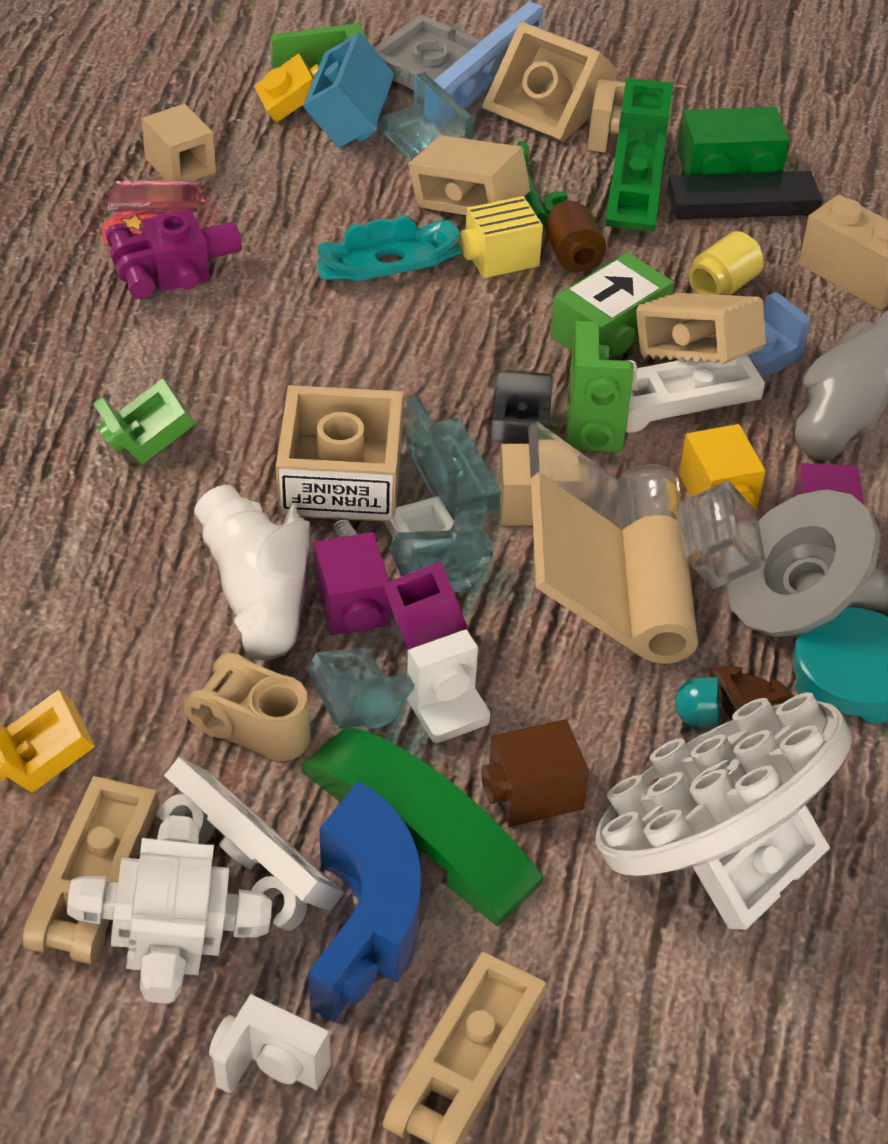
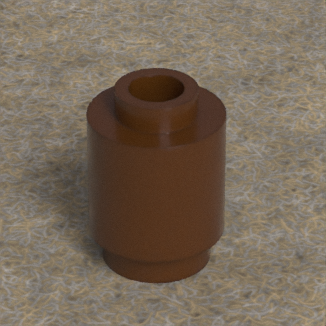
[545,201,606,272]

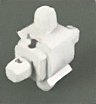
[67,815,272,1004]

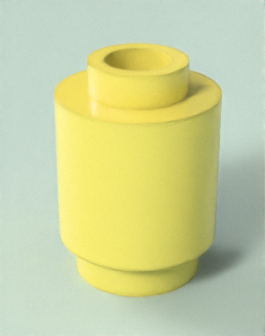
[688,231,764,295]

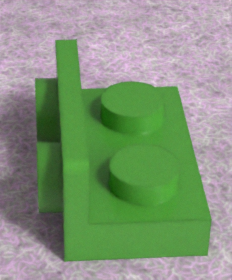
[566,321,634,452]

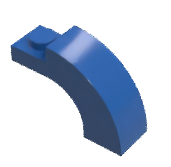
[308,781,421,1023]

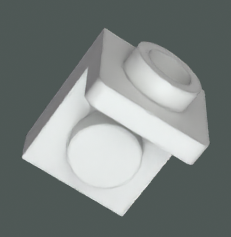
[407,629,490,743]
[209,994,331,1094]

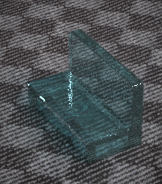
[382,72,474,161]
[406,396,501,520]

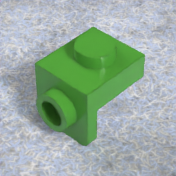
[93,378,196,465]

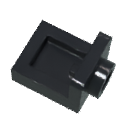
[491,369,553,444]

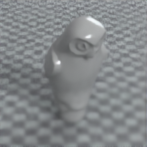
[795,310,888,460]

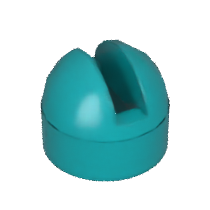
[675,677,720,728]

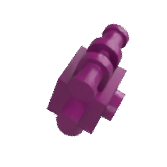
[105,209,242,299]

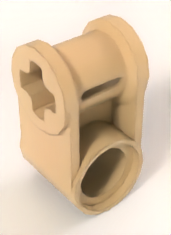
[183,653,311,762]

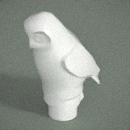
[194,485,310,661]

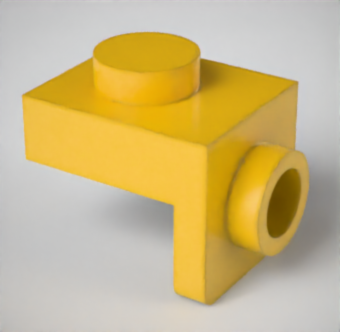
[254,53,319,123]
[0,689,95,793]

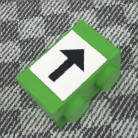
[551,252,674,360]

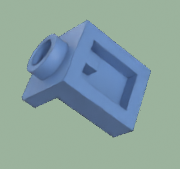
[748,292,810,379]

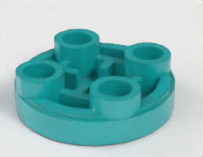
[792,607,888,724]

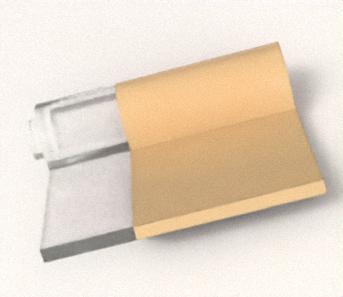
[528,421,698,664]

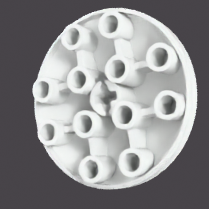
[596,692,852,930]

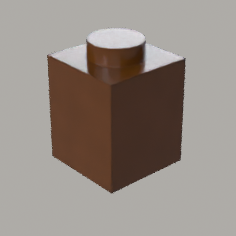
[481,719,589,827]

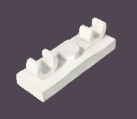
[158,757,345,931]

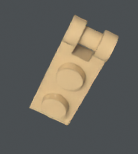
[23,776,159,965]
[383,951,547,1144]

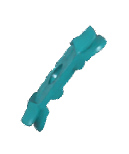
[317,215,463,281]

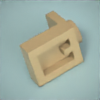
[587,79,625,153]

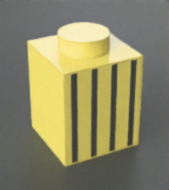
[460,196,543,279]

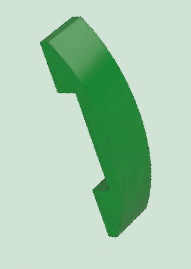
[605,78,673,232]
[301,726,543,927]

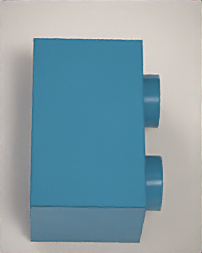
[303,32,394,148]

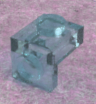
[389,509,493,592]
[306,648,415,729]

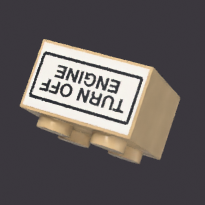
[276,385,403,522]

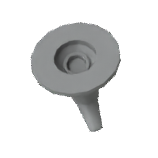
[726,489,888,637]

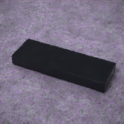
[667,171,822,220]

